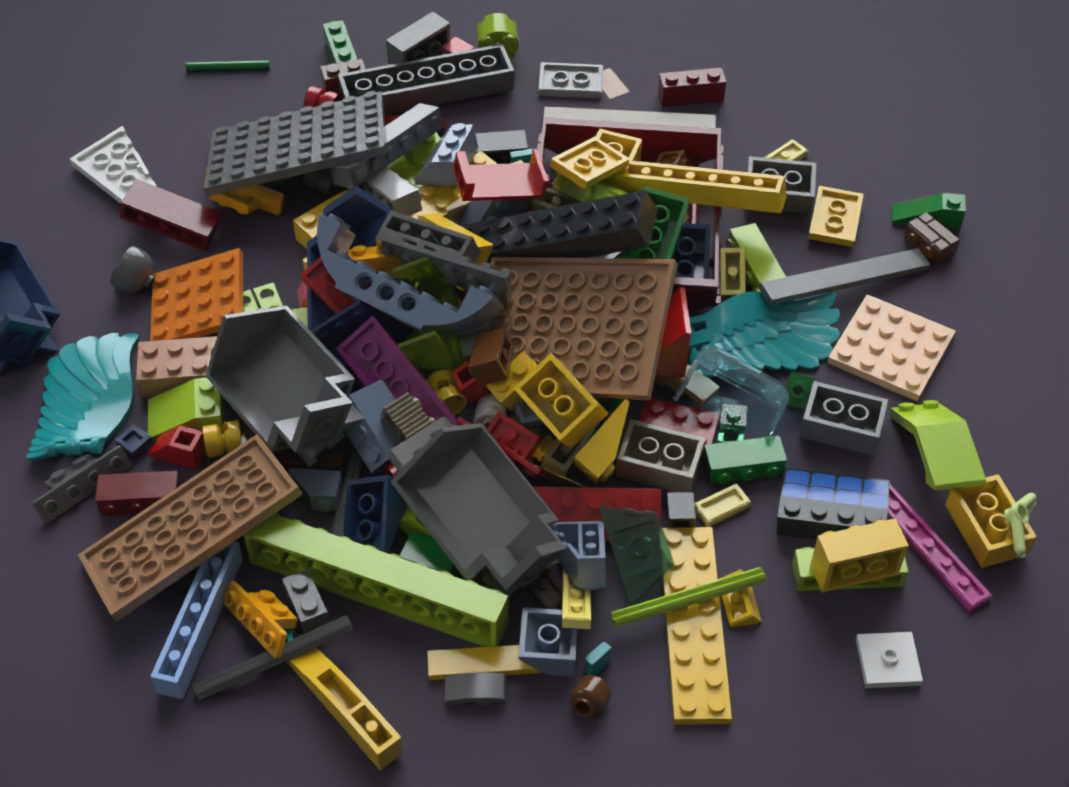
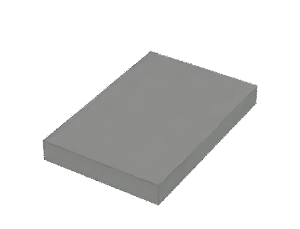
[538,62,603,99]

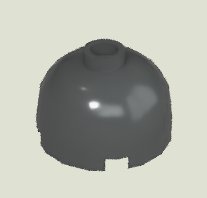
[110,246,155,294]

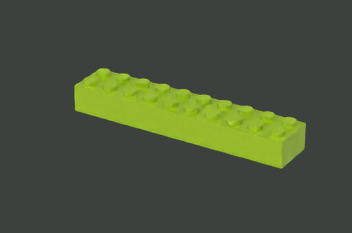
[244,513,509,647]

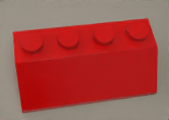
[655,287,691,377]

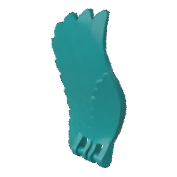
[688,291,840,378]
[26,333,139,460]

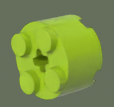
[476,13,519,60]

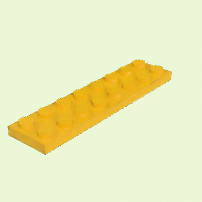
[660,527,732,725]

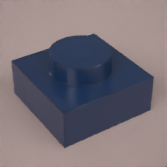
[115,424,153,458]

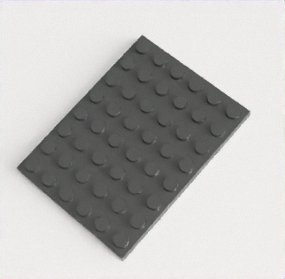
[204,91,386,196]

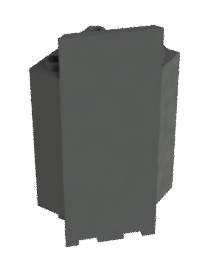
[205,306,365,467]
[386,417,567,598]

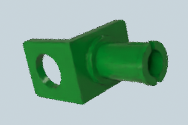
[783,372,815,410]

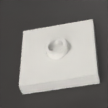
[856,632,923,688]

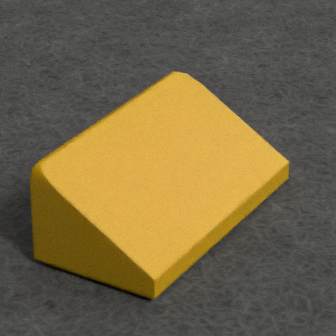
[720,569,762,628]

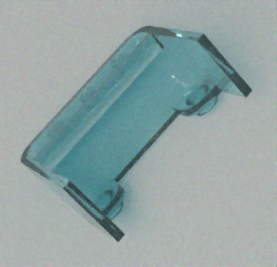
[673,344,789,438]

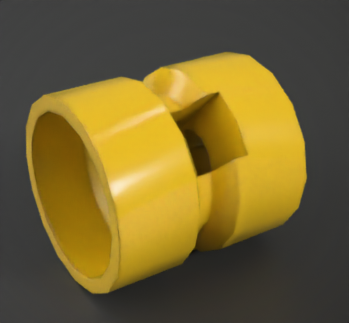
[426,370,467,416]
[203,420,242,458]

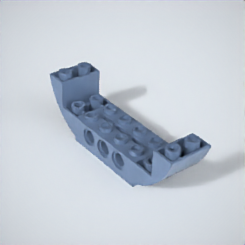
[317,214,504,339]

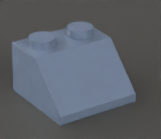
[518,607,578,677]

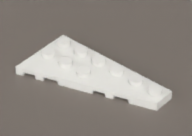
[70,126,157,204]

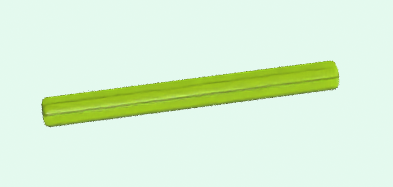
[610,567,766,628]

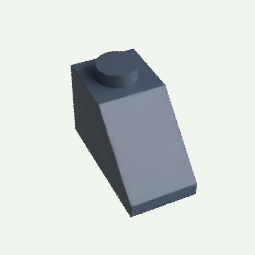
[288,468,343,512]

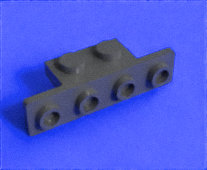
[32,446,132,524]

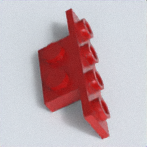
[457,411,548,478]

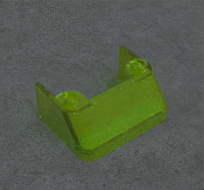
[392,256,467,371]

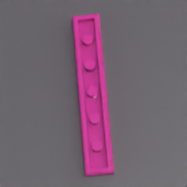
[887,484,992,612]

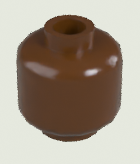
[570,675,611,717]

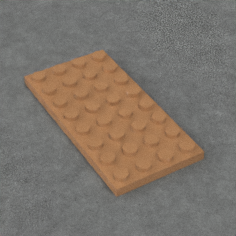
[78,434,303,622]

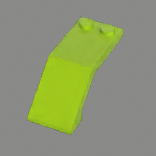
[890,400,986,490]

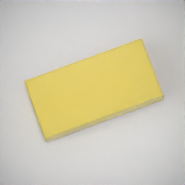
[694,483,751,527]

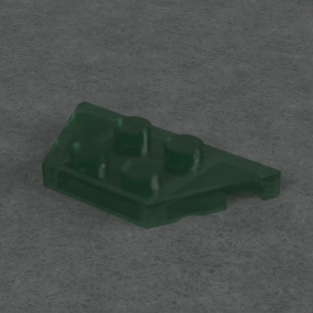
[599,505,674,605]

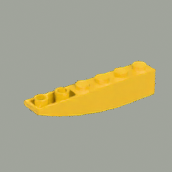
[286,635,403,770]

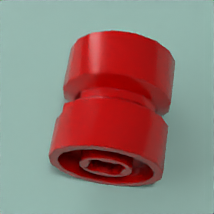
[303,86,343,108]

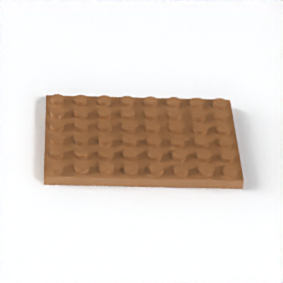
[465,257,677,400]

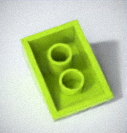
[148,377,225,442]

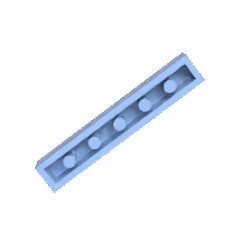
[150,541,243,699]

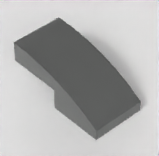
[445,672,506,706]

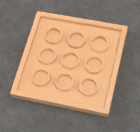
[827,295,956,402]

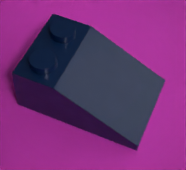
[673,223,711,279]
[344,475,407,553]

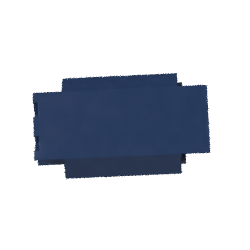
[307,186,413,369]
[0,239,61,377]

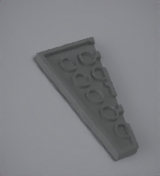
[375,230,512,309]

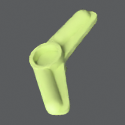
[1004,493,1037,558]

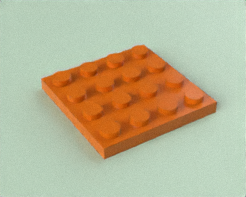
[150,248,243,341]

